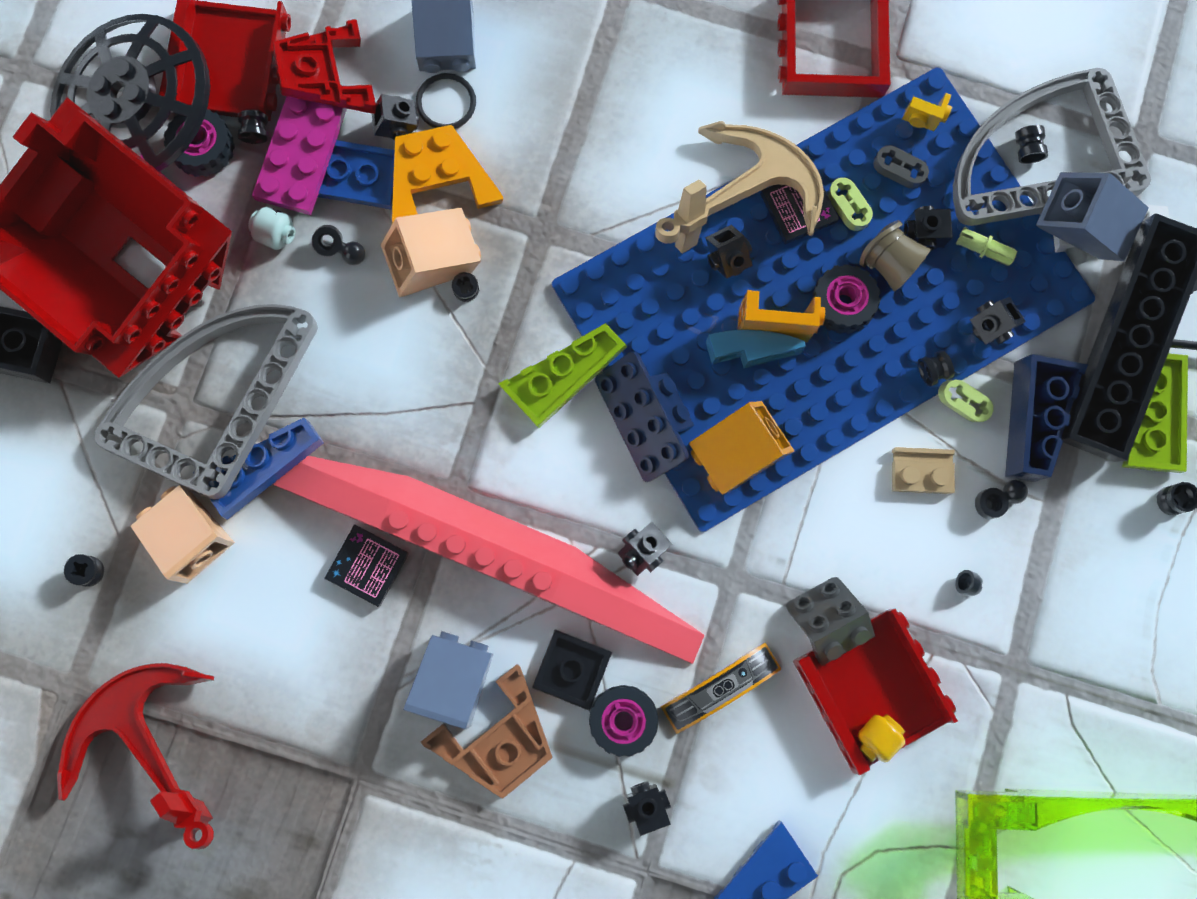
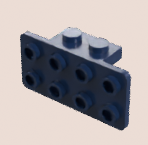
[595,352,694,482]

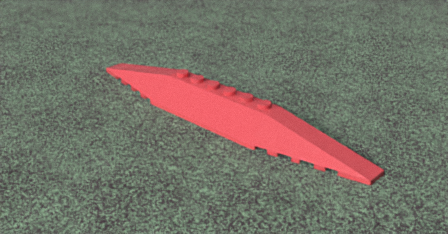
[272,456,704,664]

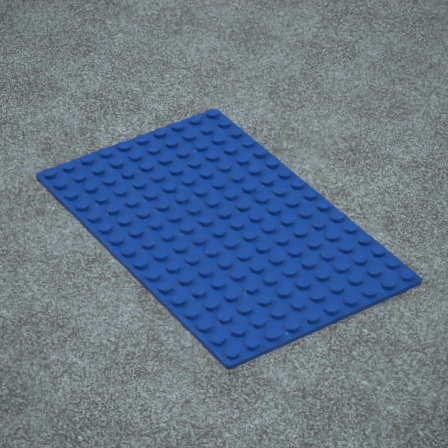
[552,67,1095,532]

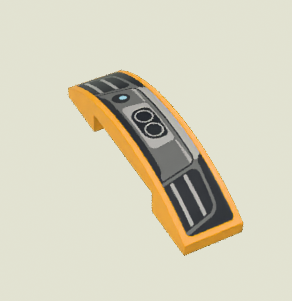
[660,643,781,734]

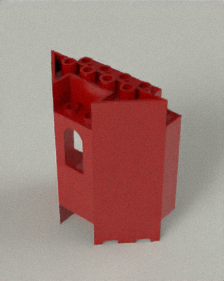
[0,97,232,378]

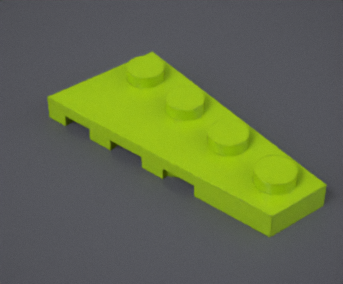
[498,323,627,428]
[1122,353,1188,473]

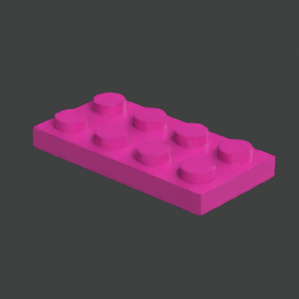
[252,96,347,215]

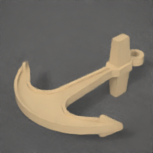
[655,121,824,253]

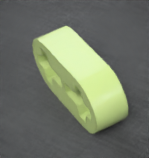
[828,178,873,231]
[938,380,993,422]

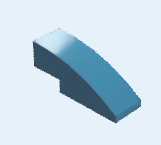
[706,330,806,368]

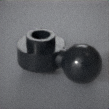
[312,225,365,265]
[975,480,1028,519]

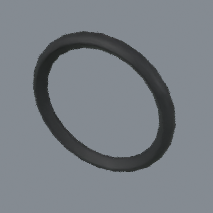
[416,73,476,129]

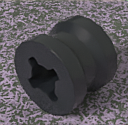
[238,110,268,144]
[918,350,955,387]
[64,554,104,587]

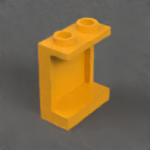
[737,290,825,342]

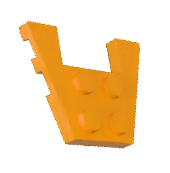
[392,125,503,224]

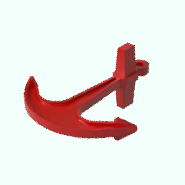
[57,663,215,850]

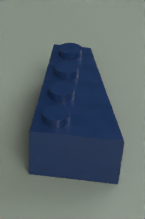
[1005,354,1088,482]

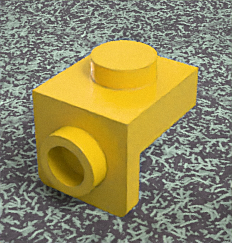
[902,93,952,131]

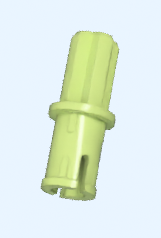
[956,227,1017,266]

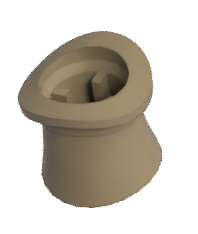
[860,220,931,291]

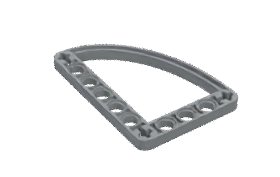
[953,68,1151,226]
[95,304,318,500]

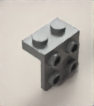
[786,577,875,666]

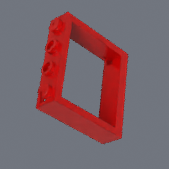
[777,0,891,98]

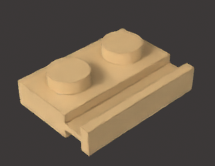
[892,447,955,494]

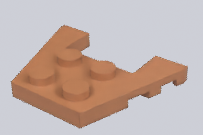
[421,664,553,799]

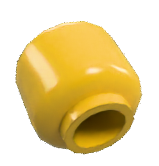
[857,714,905,763]

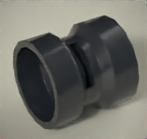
[1015,125,1048,164]
[1157,482,1197,515]

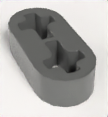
[873,146,929,189]

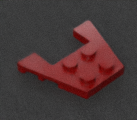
[273,19,376,114]

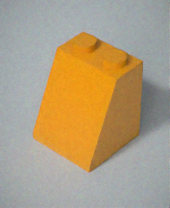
[689,401,794,495]

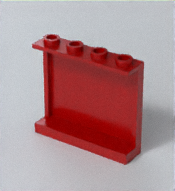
[159,0,291,121]
[793,608,958,775]

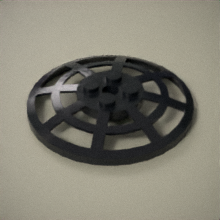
[50,13,210,172]

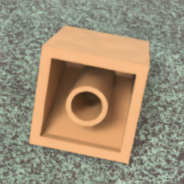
[381,208,481,297]
[130,485,235,584]

